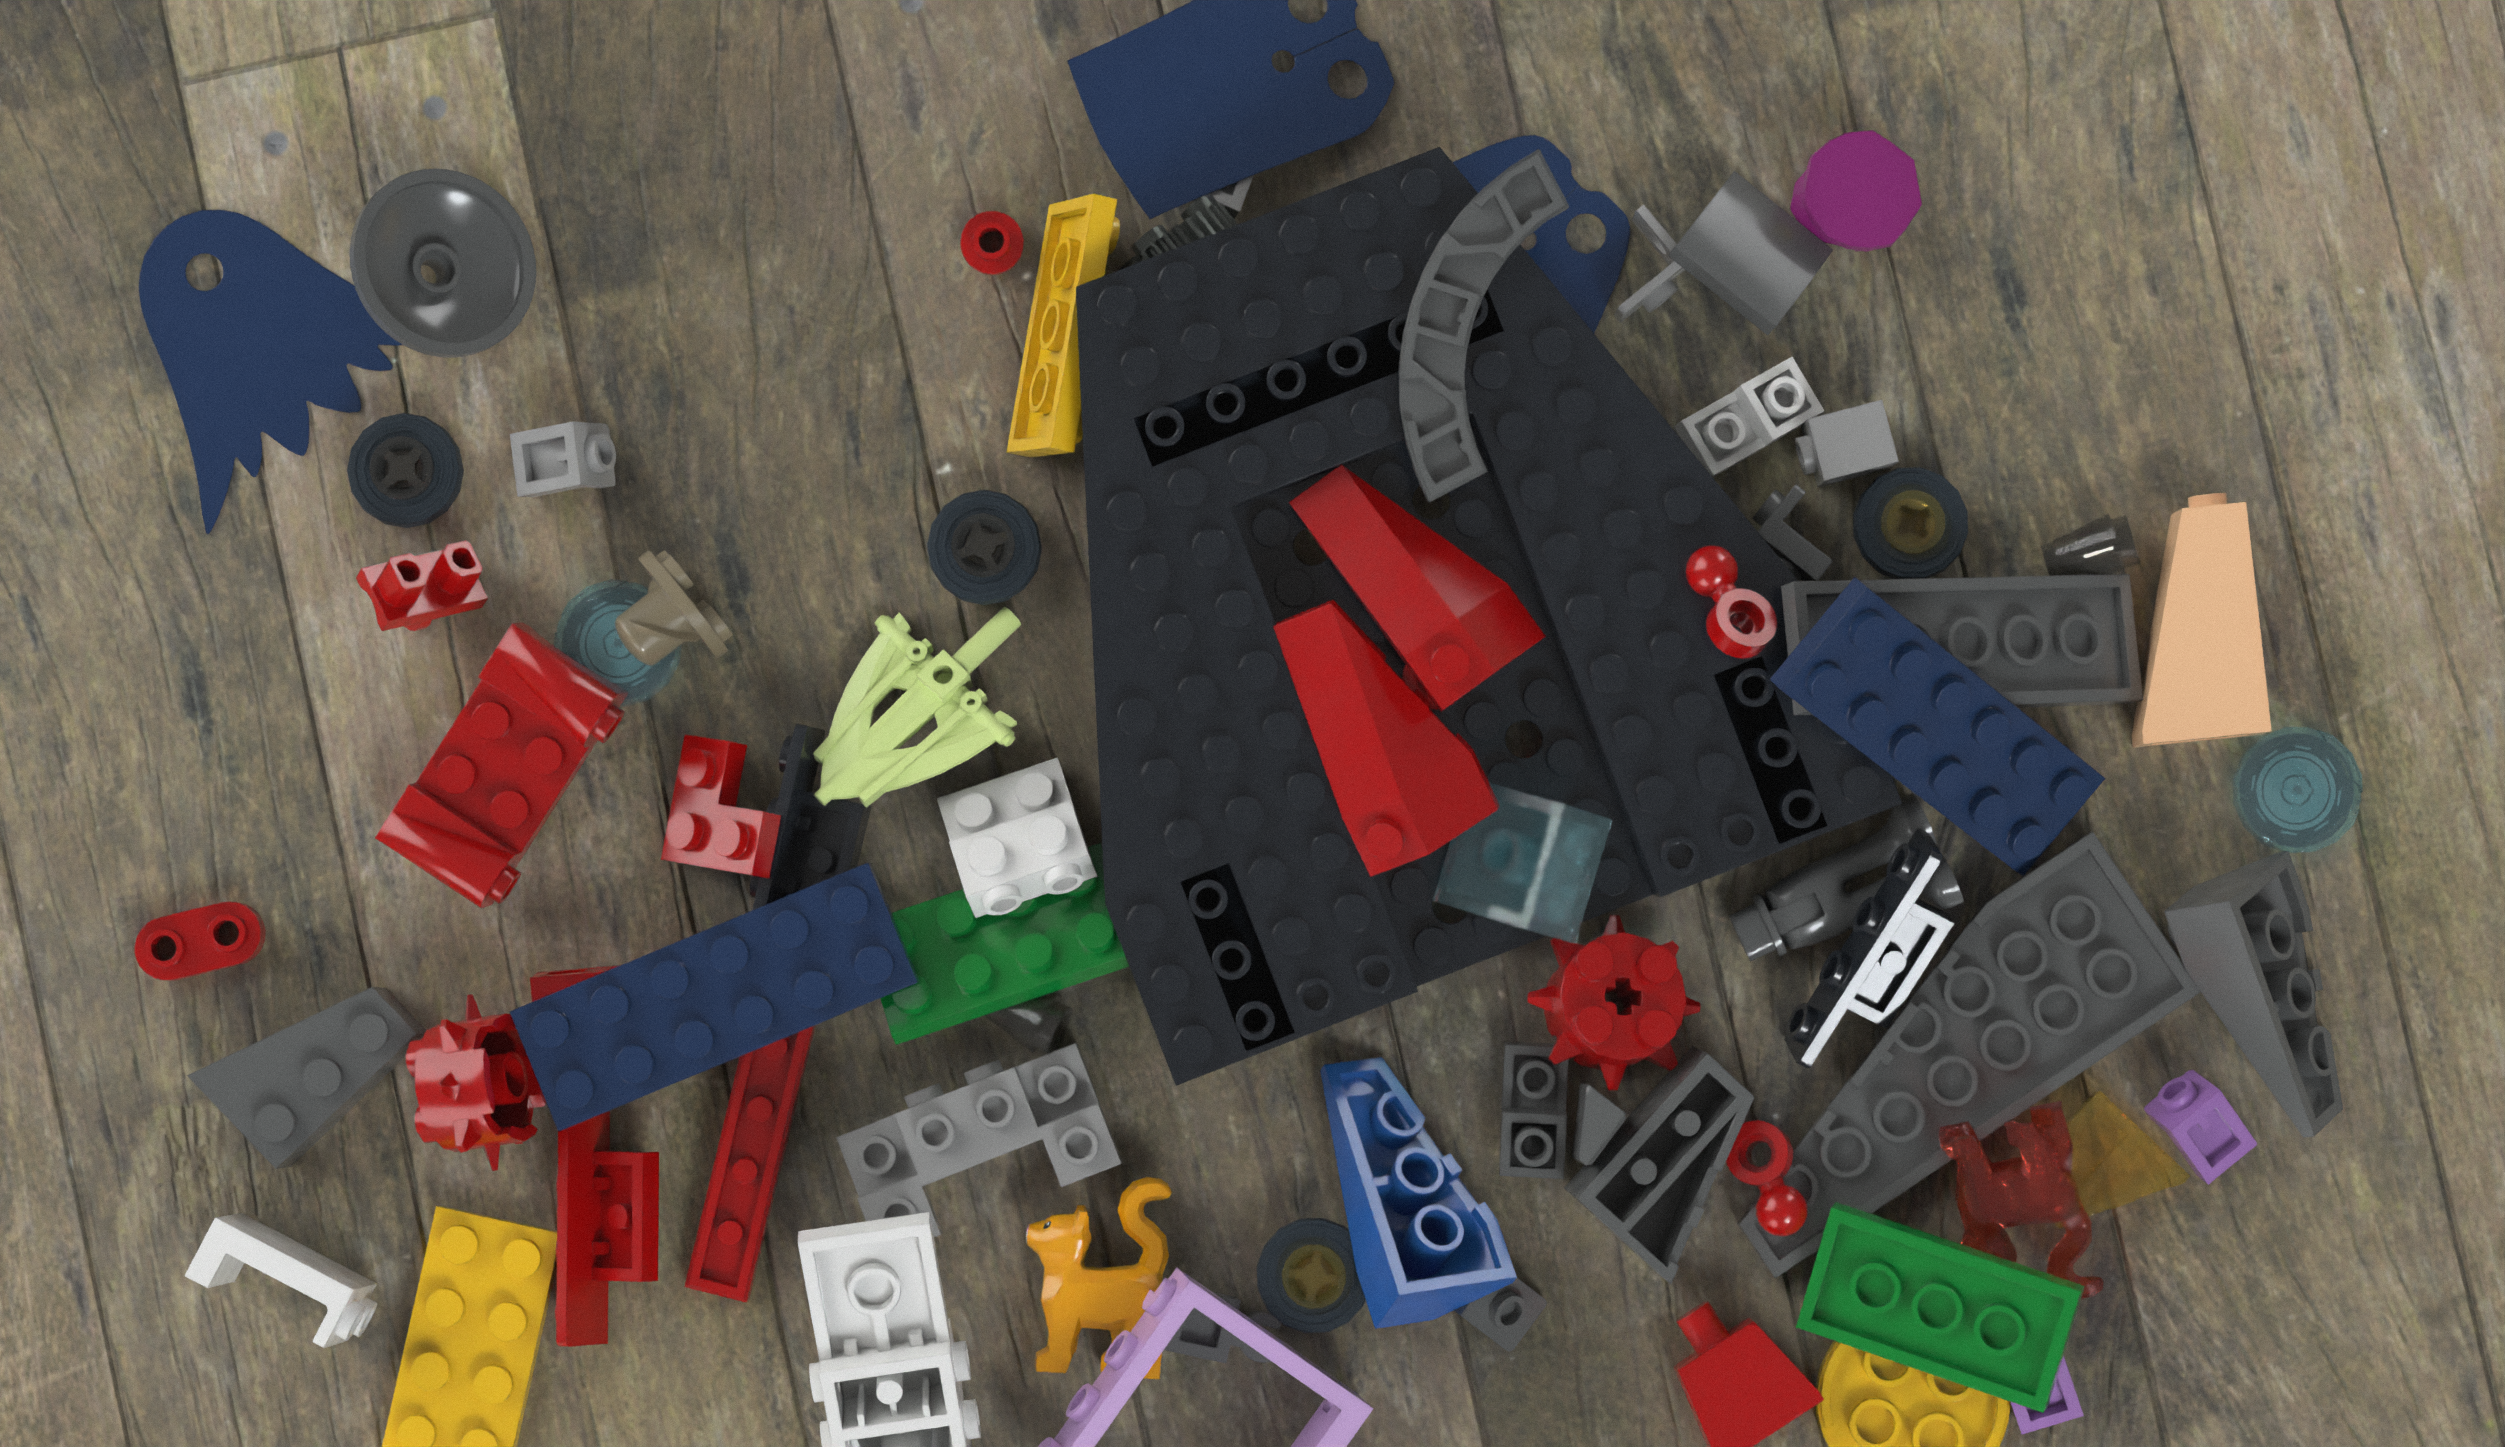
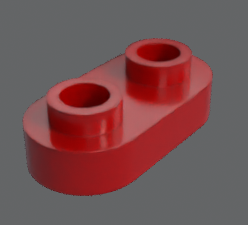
[134,901,266,981]

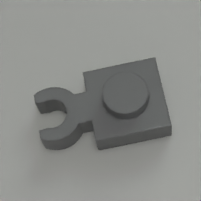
[1164,1292,1281,1363]

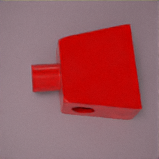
[1674,1301,1824,1447]

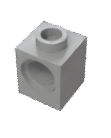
[1795,400,1899,488]

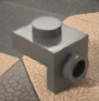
[1752,484,1833,581]

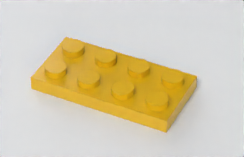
[1006,194,1120,458]
[382,1205,557,1447]

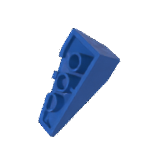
[1320,1057,1517,1329]

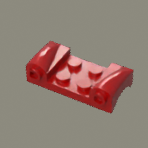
[375,622,629,908]

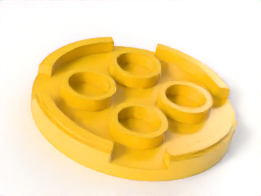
[1816,1341,2010,1447]

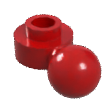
[1686,545,1777,659]
[1726,1120,1808,1236]

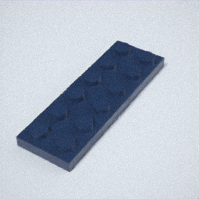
[1770,577,2106,876]
[509,863,920,1131]

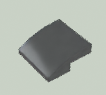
[1668,171,1833,335]

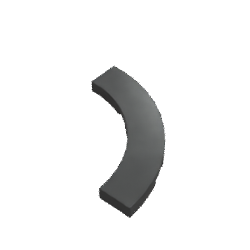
[1399,149,1570,503]

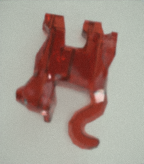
[1938,1101,2104,1300]

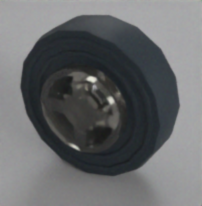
[347,413,464,528]
[927,490,1042,605]

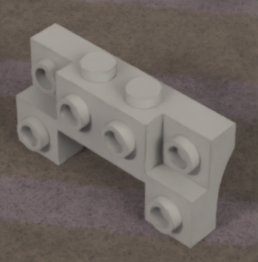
[836,1043,1123,1237]

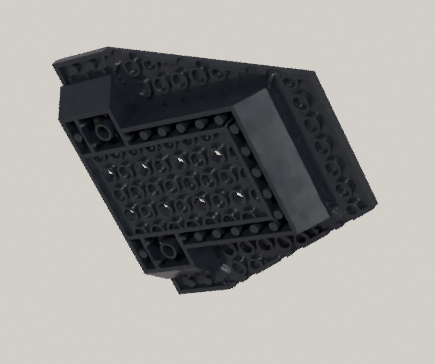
[1076,147,1902,1086]

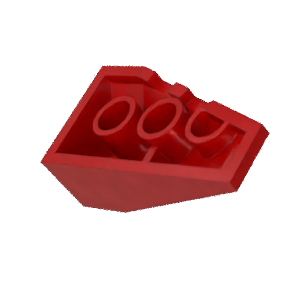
[1289,464,1546,713]
[1273,600,1500,877]

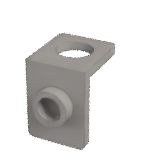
[1614,205,1685,323]

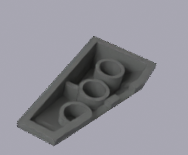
[2164,851,2343,1138]

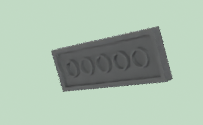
[1781,574,2143,715]

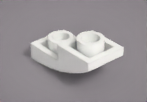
[1674,357,1824,477]

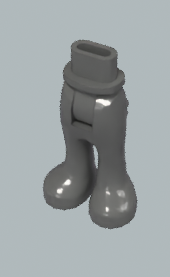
[1729,793,1964,962]

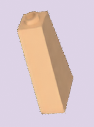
[2131,493,2272,748]

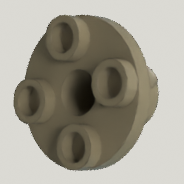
[615,550,733,666]

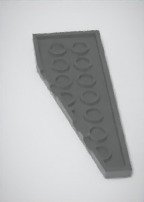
[1737,832,2201,1278]

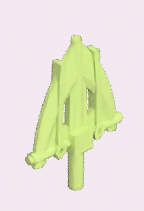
[813,607,1021,808]

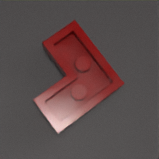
[661,734,781,879]

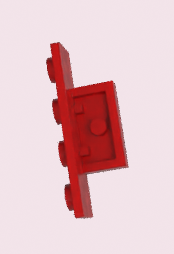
[555,1111,659,1347]

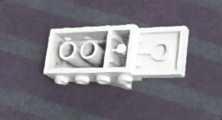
[798,1212,981,1447]

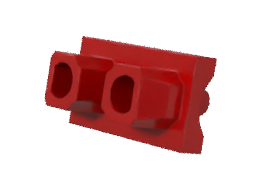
[356,540,488,631]

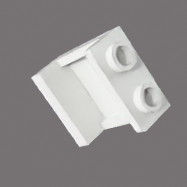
[185,1213,377,1348]

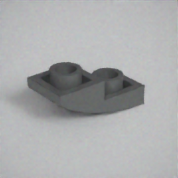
[1499,1041,1569,1179]

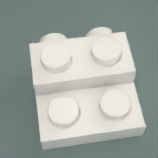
[937,757,1097,918]

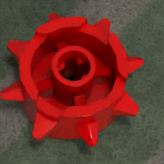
[1527,915,1701,1091]
[406,994,546,1171]

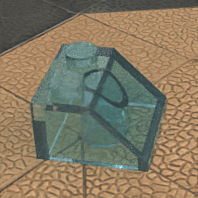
[1433,783,1612,943]

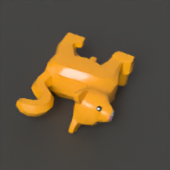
[1026,1177,1172,1379]

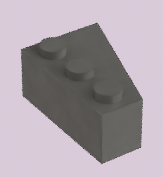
[187,987,426,1169]
[1564,1045,1754,1284]

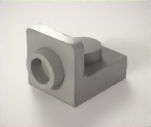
[510,421,616,497]

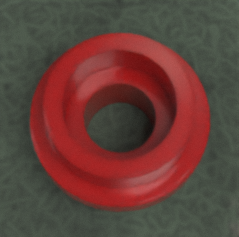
[960,211,1024,275]

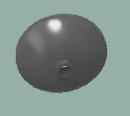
[349,169,536,358]

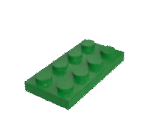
[880,843,1129,1045]
[1796,1202,2085,1413]

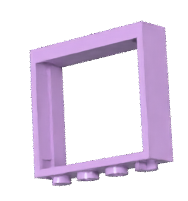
[1038,1267,1373,1447]

